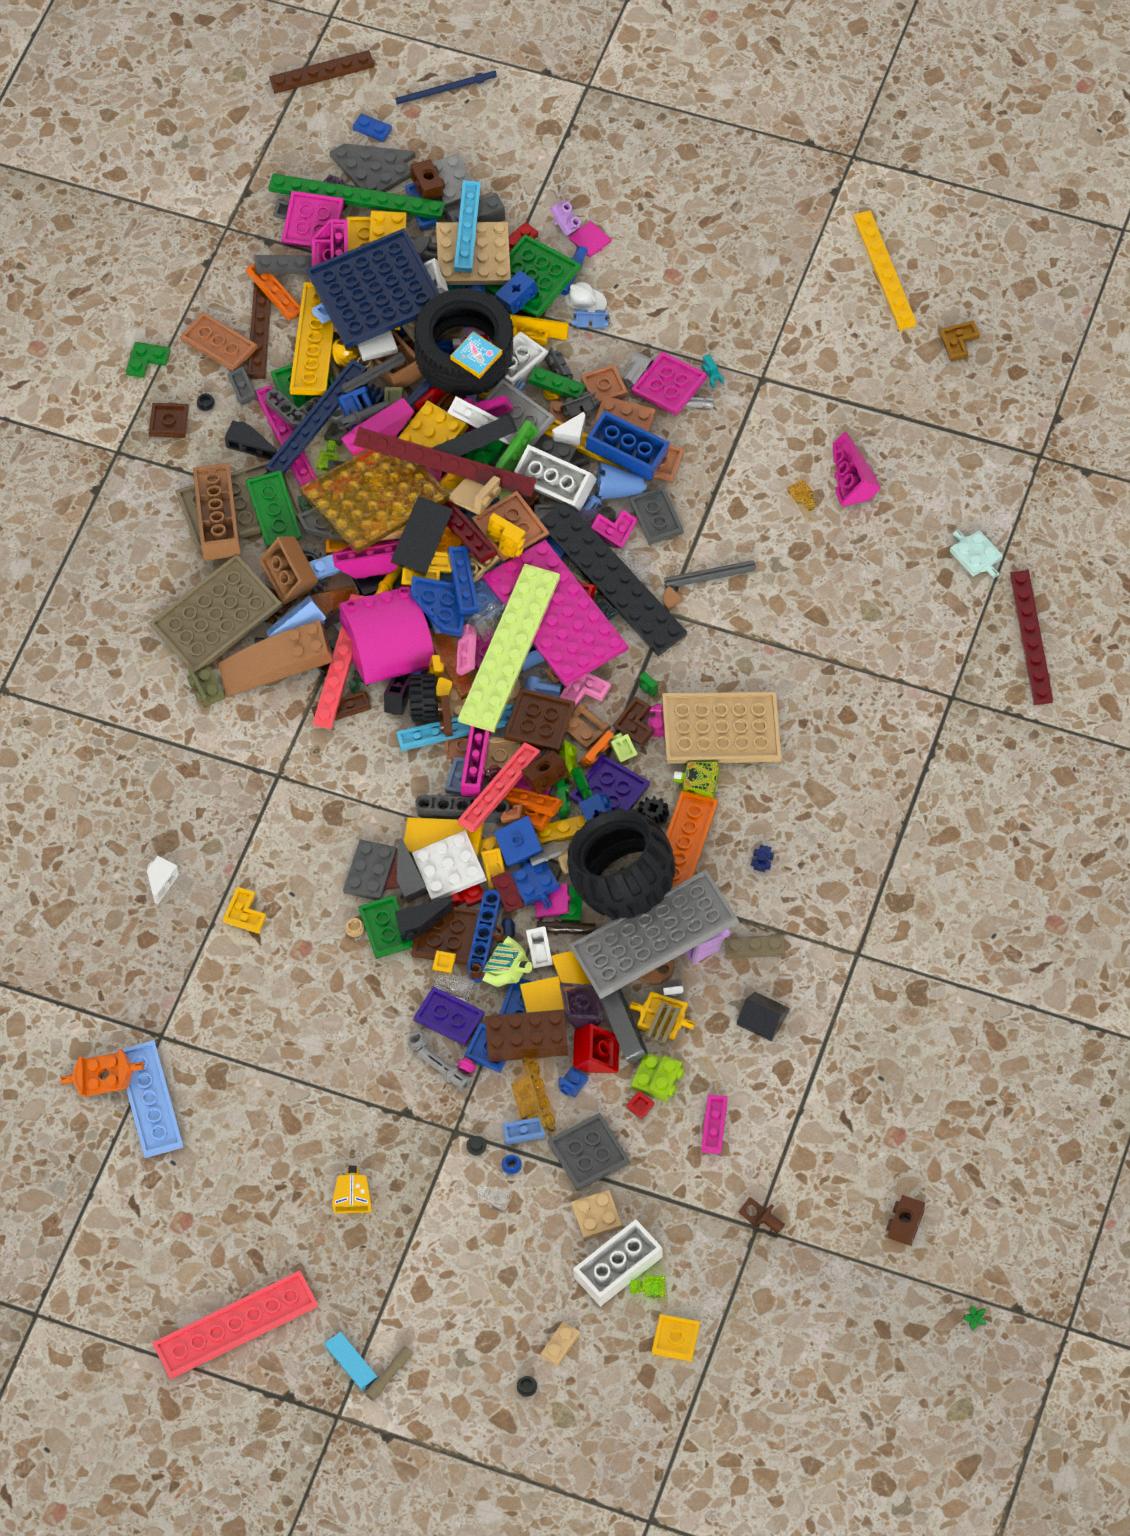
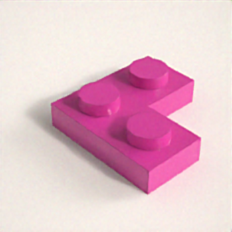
[590,510,638,550]

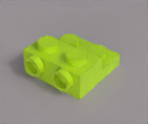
[630,1053,685,1102]

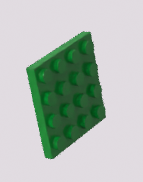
[486,234,582,318]

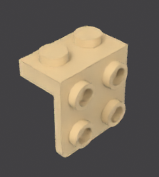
[449,476,501,515]

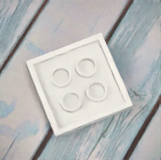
[412,830,486,902]

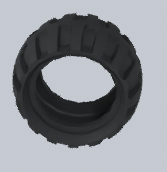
[567,808,675,919]

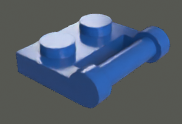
[337,386,373,430]

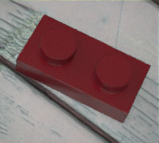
[490,870,524,914]

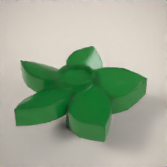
[963,1306,986,1330]

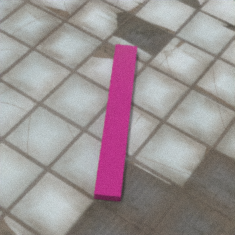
[256,385,326,506]

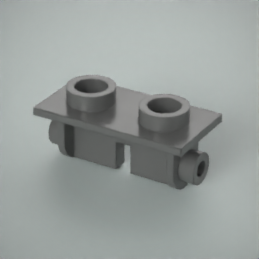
[545,347,573,380]
[560,391,599,418]

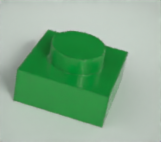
[639,672,658,697]

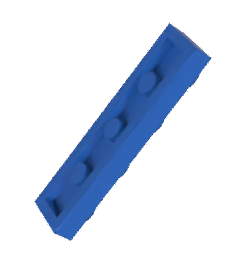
[447,546,479,614]

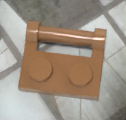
[566,703,611,751]

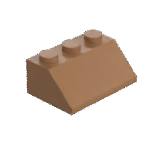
[259,537,318,604]

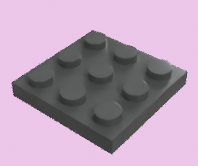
[547,1113,630,1191]

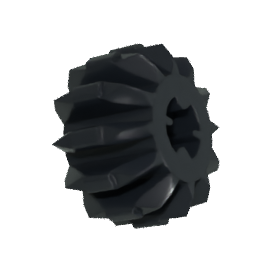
[637,795,670,827]

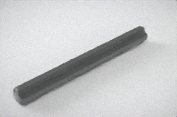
[664,560,756,588]

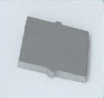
[529,840,562,866]

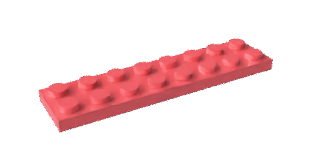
[152,1270,318,1380]

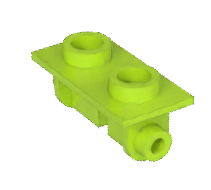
[558,740,578,781]

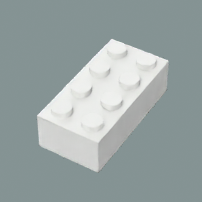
[514,445,597,511]
[573,1219,663,1307]

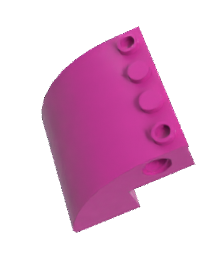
[339,586,435,685]

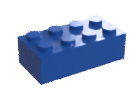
[585,410,670,481]

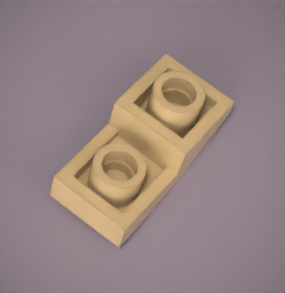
[469,555,500,583]

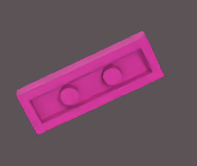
[701,1094,728,1154]

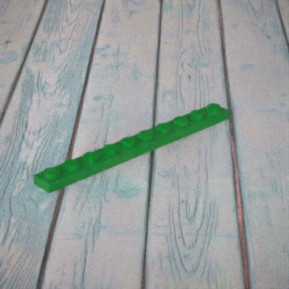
[268,173,446,221]

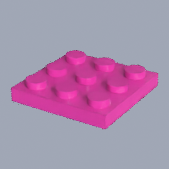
[281,191,344,248]
[631,352,707,416]

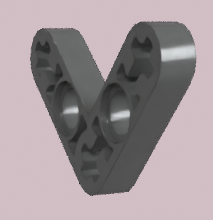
[266,389,322,429]

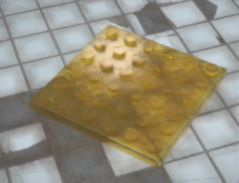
[299,435,451,554]

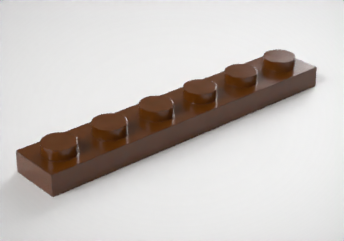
[269,50,374,94]

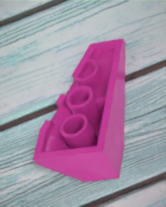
[341,397,415,472]
[833,431,881,506]

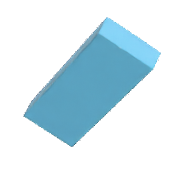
[324,1331,378,1391]

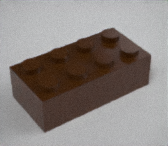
[485,1009,568,1062]

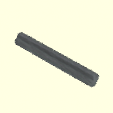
[341,353,406,394]

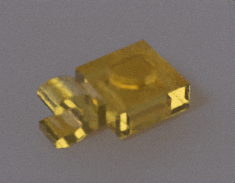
[788,480,815,511]

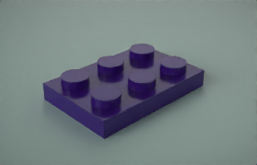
[414,986,485,1046]

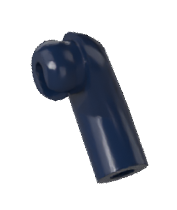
[497,918,515,944]

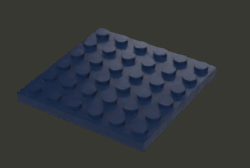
[305,228,440,349]

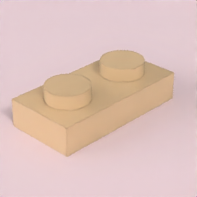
[540,1322,580,1367]

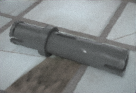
[337,400,390,430]

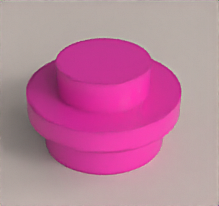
[457,1057,477,1074]

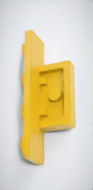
[510,314,569,346]

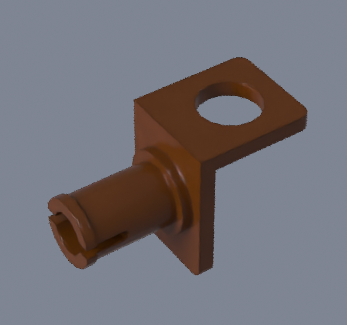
[738,1197,785,1234]

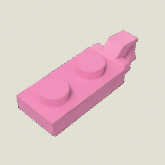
[456,624,476,676]

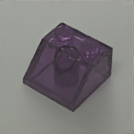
[560,983,604,1030]

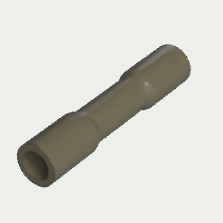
[364,1346,413,1401]

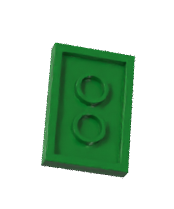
[358,895,413,959]

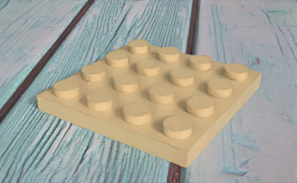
[436,222,511,285]

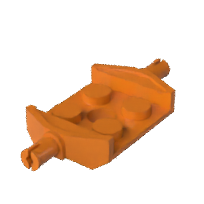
[60,1049,144,1097]

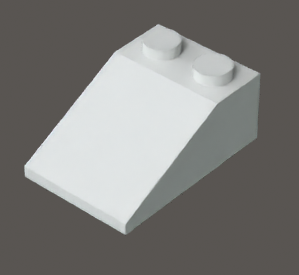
[497,332,548,387]

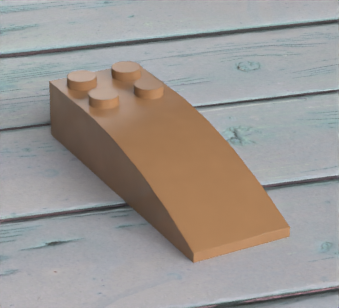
[355,330,423,388]
[193,463,241,561]
[218,620,334,697]

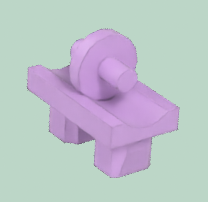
[549,199,581,236]

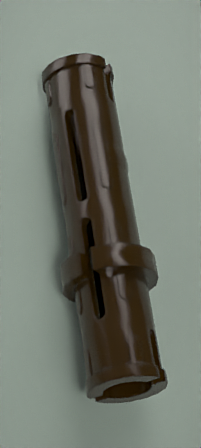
[536,920,596,936]

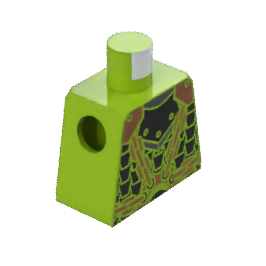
[673,762,719,798]

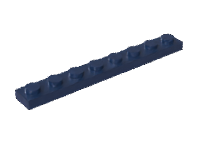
[265,359,367,476]

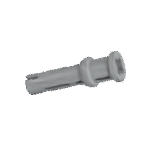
[418,1046,472,1092]

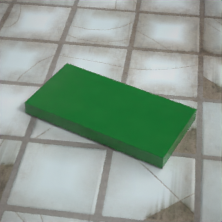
[245,470,302,549]

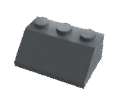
[444,192,505,222]

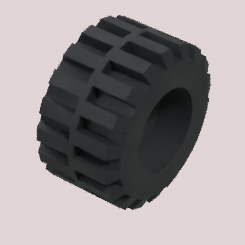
[409,673,438,722]

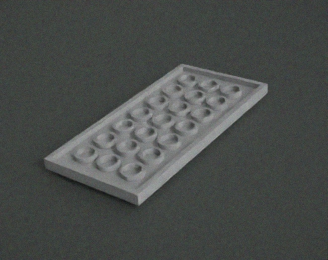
[569,870,739,999]

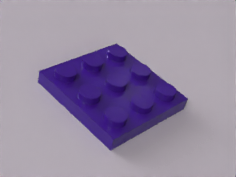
[570,754,650,813]

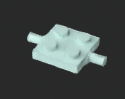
[950,530,1003,578]

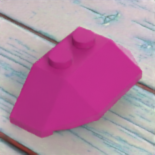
[311,219,348,266]
[332,540,399,579]

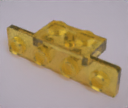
[511,1057,556,1132]

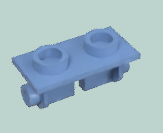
[572,309,610,329]

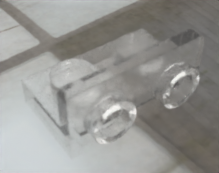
[467,602,506,642]

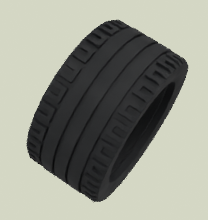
[414,288,513,396]

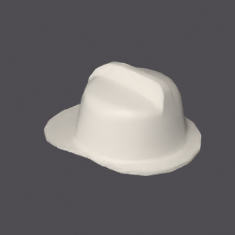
[565,282,607,312]

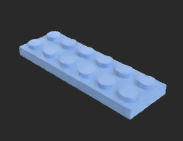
[116,1040,184,1158]

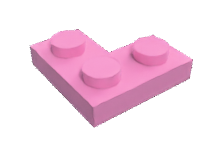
[559,673,611,708]

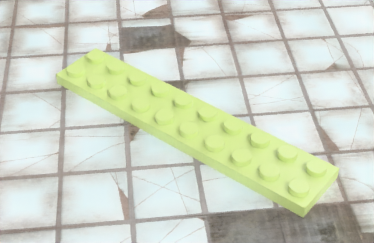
[458,564,560,732]

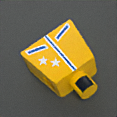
[332,1165,372,1213]

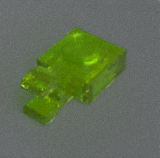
[317,440,339,471]
[630,1275,665,1298]

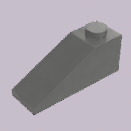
[396,838,428,903]

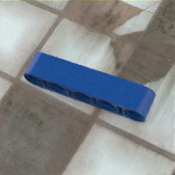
[467,889,501,983]

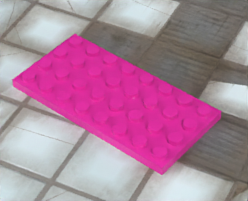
[482,540,628,686]

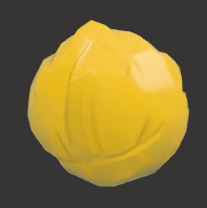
[332,338,361,367]

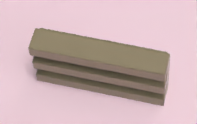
[646,1002,680,1045]

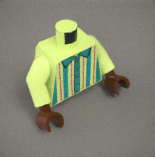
[470,926,532,987]

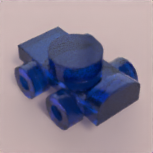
[751,845,774,872]

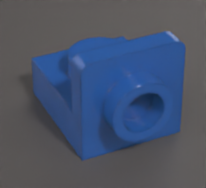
[558,1067,589,1098]

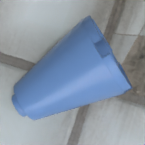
[595,463,647,500]

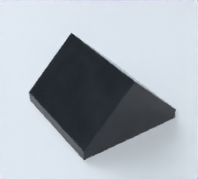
[737,992,790,1041]

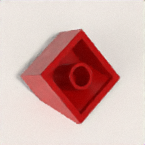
[573,1023,619,1073]

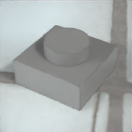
[661,979,683,997]

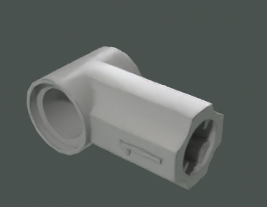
[621,352,654,388]

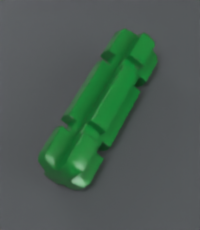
[572,767,594,800]

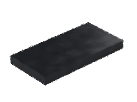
[391,496,453,576]

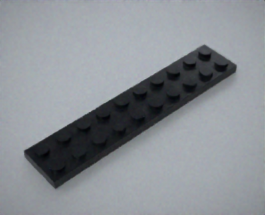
[540,502,687,656]

